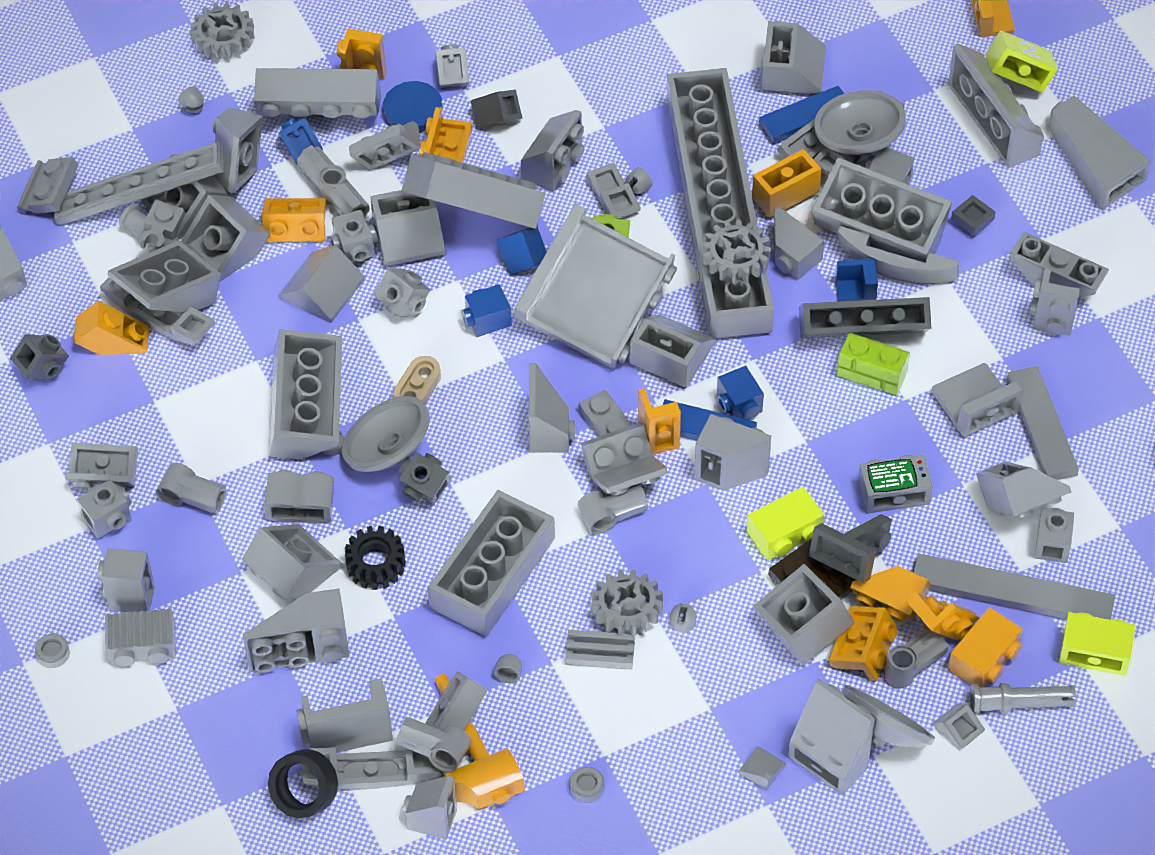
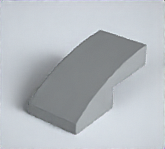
[586,162,641,219]

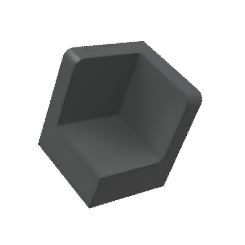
[470,89,523,129]

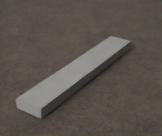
[54,141,224,226]
[914,553,1116,620]

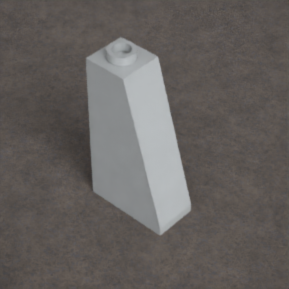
[1049,95,1151,211]

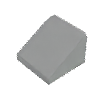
[933,702,985,750]

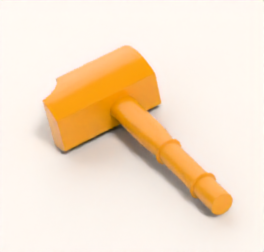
[435,674,525,809]

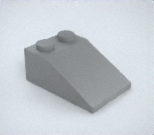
[107,240,221,312]

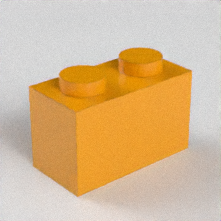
[752,149,821,218]
[948,607,1023,687]

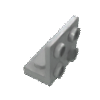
[931,363,1023,437]
[580,422,668,495]

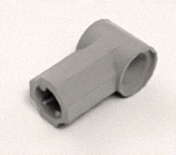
[156,462,227,513]
[577,484,648,534]
[884,628,949,688]
[396,717,471,773]

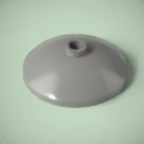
[814,90,906,155]
[342,396,430,472]
[842,685,936,748]

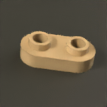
[394,356,441,404]

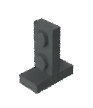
[809,514,892,583]

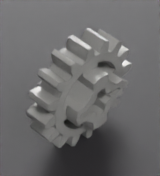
[190,2,255,60]
[702,219,771,283]
[591,569,663,636]

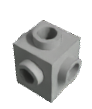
[330,209,378,263]
[373,268,431,317]
[77,479,132,538]

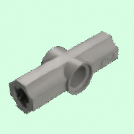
[297,145,370,218]

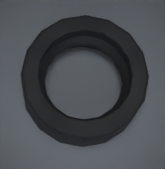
[268,749,338,819]

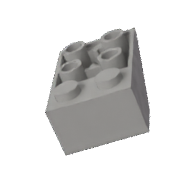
[242,588,350,673]
[788,679,875,796]

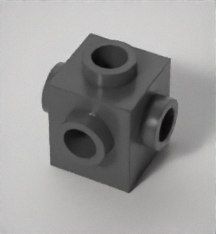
[10,334,69,381]
[398,452,451,506]

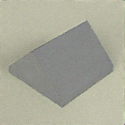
[278,245,365,323]

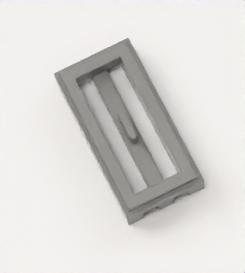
[565,630,635,669]

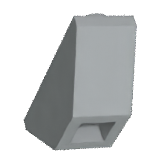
[1009,232,1109,298]

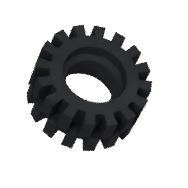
[345,526,406,590]

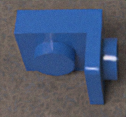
[278,117,323,165]

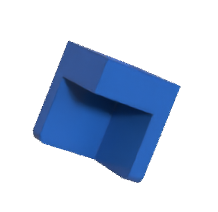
[497,226,547,274]
[835,259,878,301]

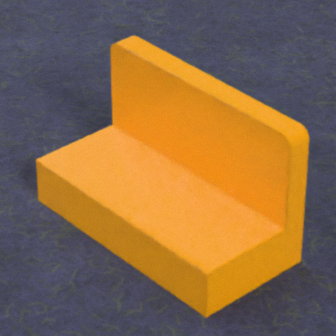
[971,0,1015,37]
[638,388,681,455]

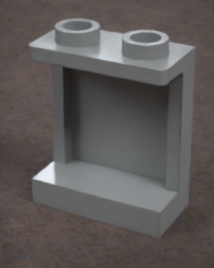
[296,678,393,753]

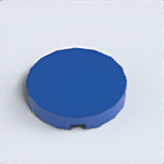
[383,81,443,133]

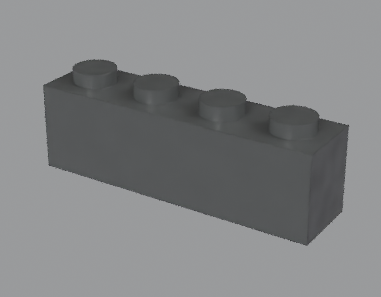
[799,297,932,339]

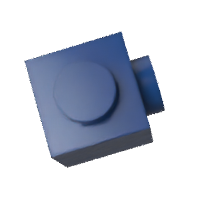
[461,284,512,337]
[717,365,764,420]

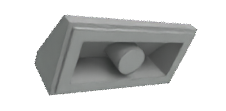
[425,671,487,731]

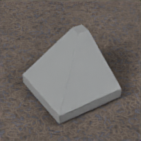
[738,746,786,790]

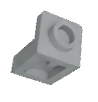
[435,44,469,88]

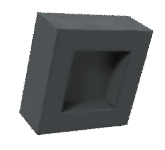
[951,194,996,236]

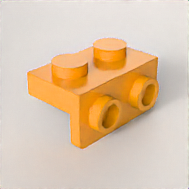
[419,107,473,163]

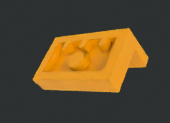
[337,28,387,80]
[262,198,327,242]
[906,592,979,641]
[828,606,897,681]

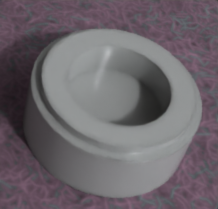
[35,633,70,668]
[570,767,604,803]

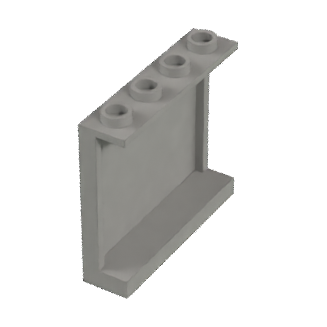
[514,203,677,370]

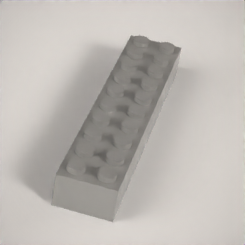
[667,68,774,338]

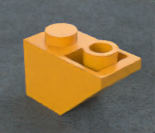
[74,301,149,355]
[850,566,931,623]

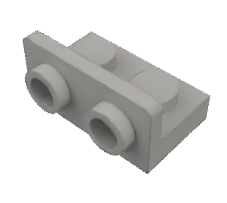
[349,121,421,170]

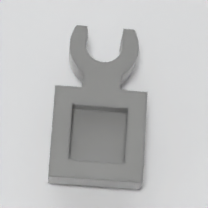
[140,199,184,250]

